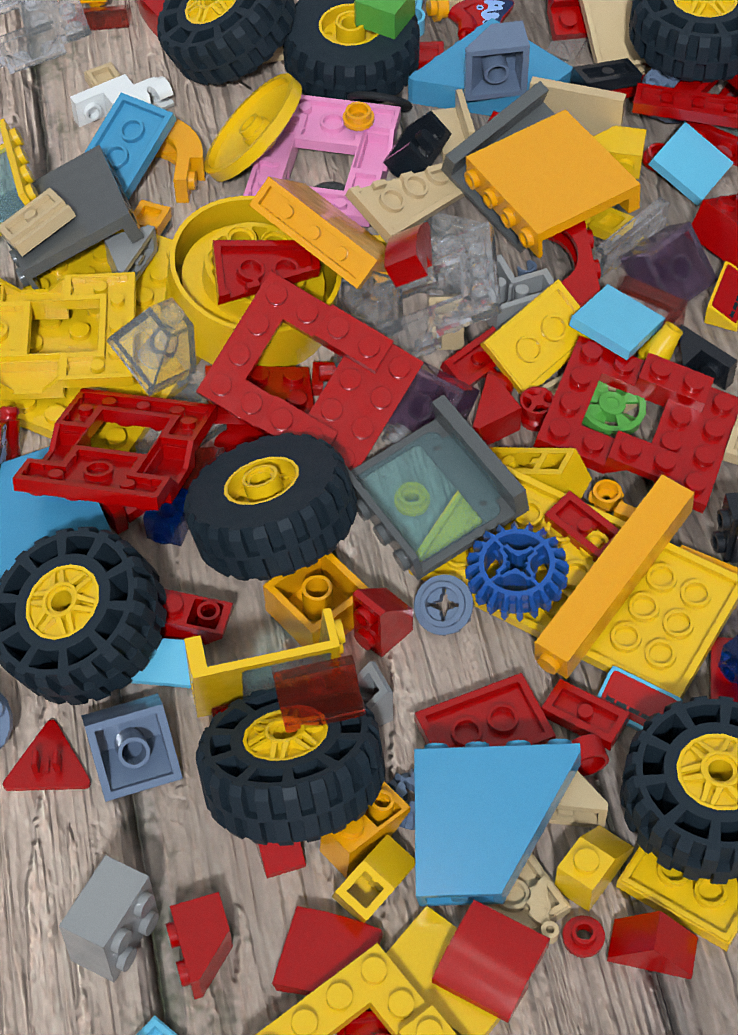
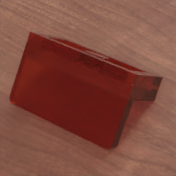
[272,655,366,733]

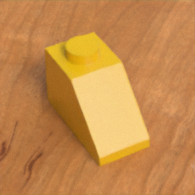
[555,825,634,912]

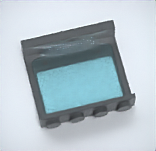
[346,395,529,580]

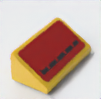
[704,261,738,332]

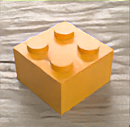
[263,553,368,658]

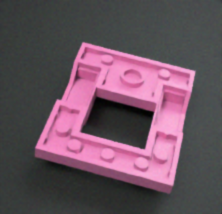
[243,95,401,227]

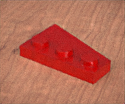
[212,240,321,305]

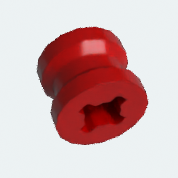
[520,387,554,431]

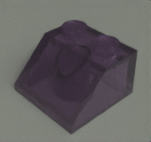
[620,221,718,314]
[385,360,480,438]

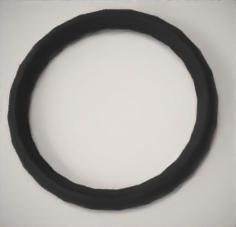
[347,91,413,113]

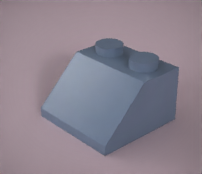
[464,20,530,101]
[81,693,183,802]

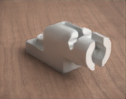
[70,74,175,127]

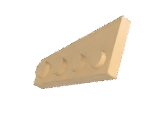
[345,163,465,243]

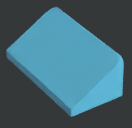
[131,638,205,688]

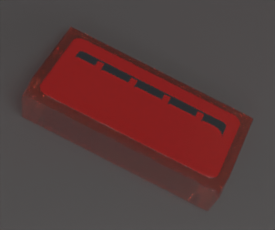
[67,5,129,32]

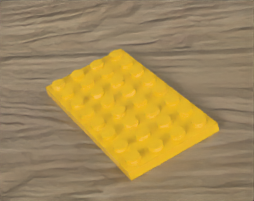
[408,465,738,699]

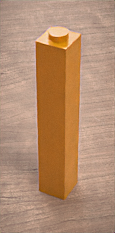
[534,475,695,679]

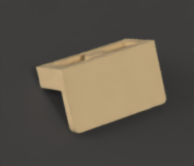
[432,89,475,162]

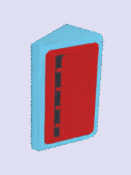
[597,666,683,731]

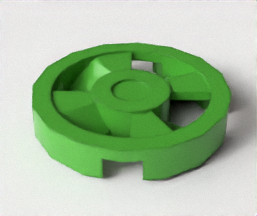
[582,380,646,436]

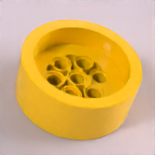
[165,196,342,367]

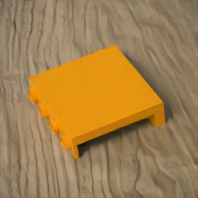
[464,109,641,258]
[249,176,393,289]

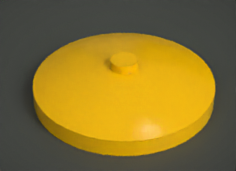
[204,73,302,182]

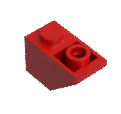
[352,587,413,658]
[160,589,233,645]
[165,892,233,1000]

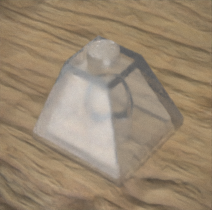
[107,297,197,396]

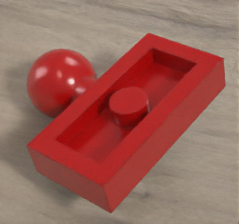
[440,326,514,394]

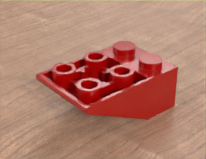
[687,193,738,268]

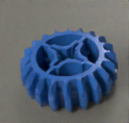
[465,521,569,622]

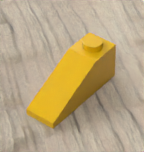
[489,447,592,499]

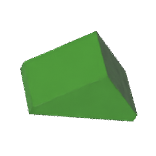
[354,0,415,39]

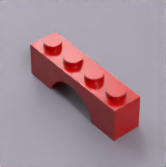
[547,221,601,308]

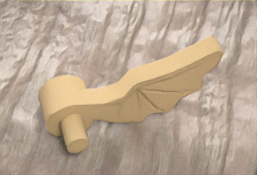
[526,876,560,944]

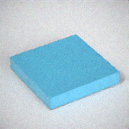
[648,122,734,206]
[569,284,665,360]

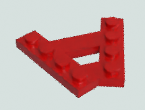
[632,74,738,129]

